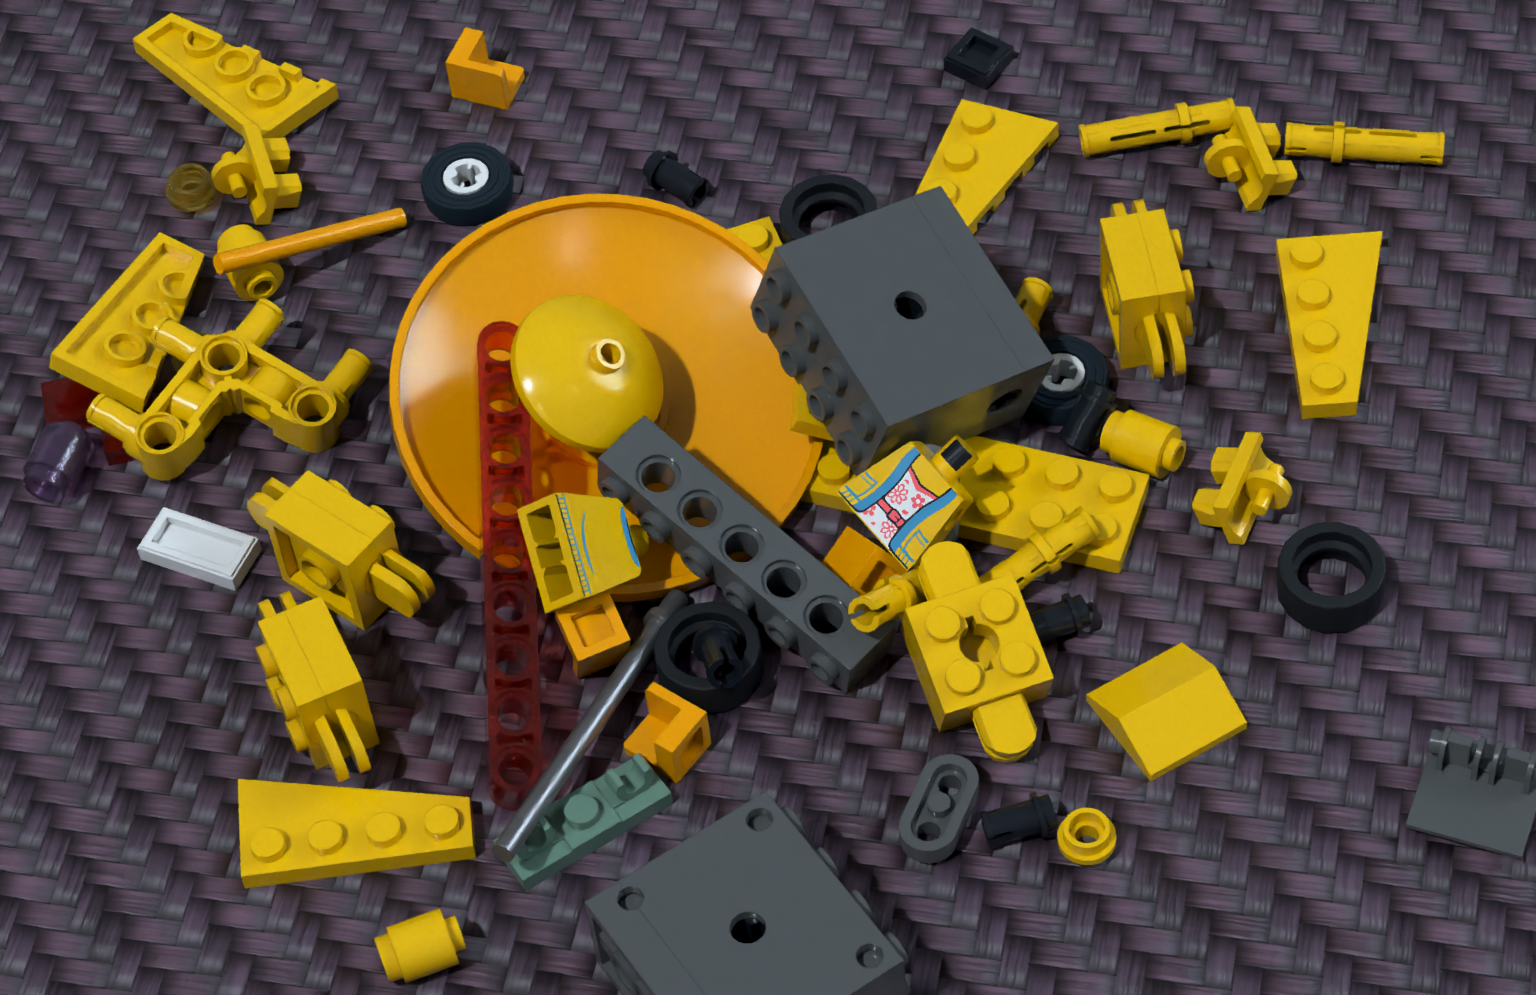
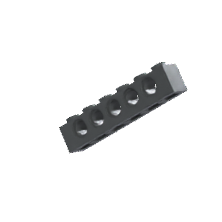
[597,415,896,694]

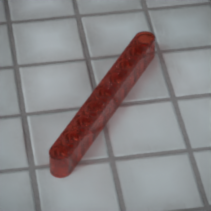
[474,321,542,810]

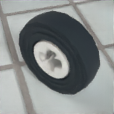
[421,142,514,226]
[1025,335,1110,426]

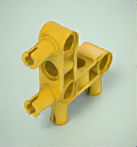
[86,298,373,481]

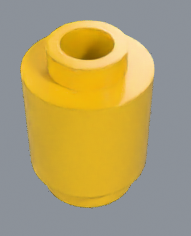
[217,224,284,301]
[1100,410,1186,479]
[374,908,467,983]

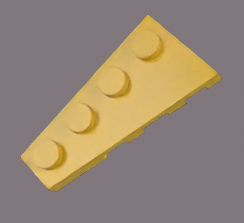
[132,13,339,138]
[915,99,1059,235]
[1276,231,1383,419]
[49,232,205,414]
[238,779,476,889]

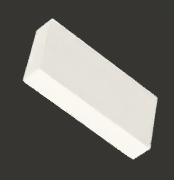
[137,507,262,591]

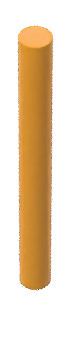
[213,207,407,275]

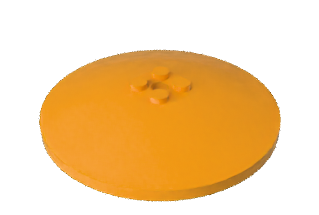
[389,194,824,602]

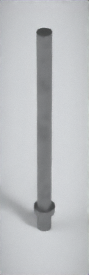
[492,589,688,862]

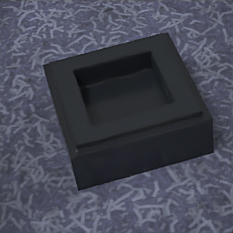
[943,27,1014,90]

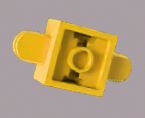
[1100,199,1194,380]
[247,470,435,631]
[900,541,1054,763]
[255,590,380,783]

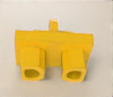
[1204,106,1297,211]
[211,123,302,225]
[1192,432,1293,545]

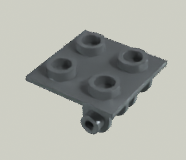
[1405,726,1536,860]

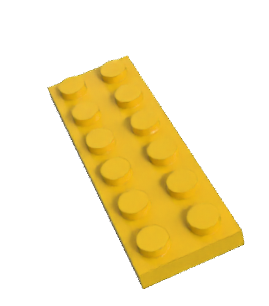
[801,436,1150,574]

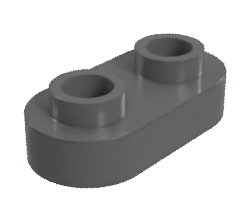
[899,754,979,863]

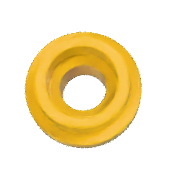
[1057,808,1117,865]

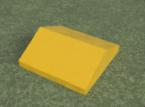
[1086,642,1247,782]

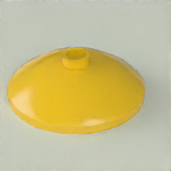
[510,295,664,453]

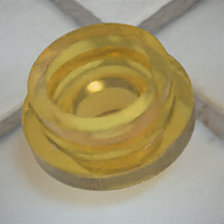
[165,163,217,212]

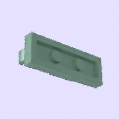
[493,753,673,891]

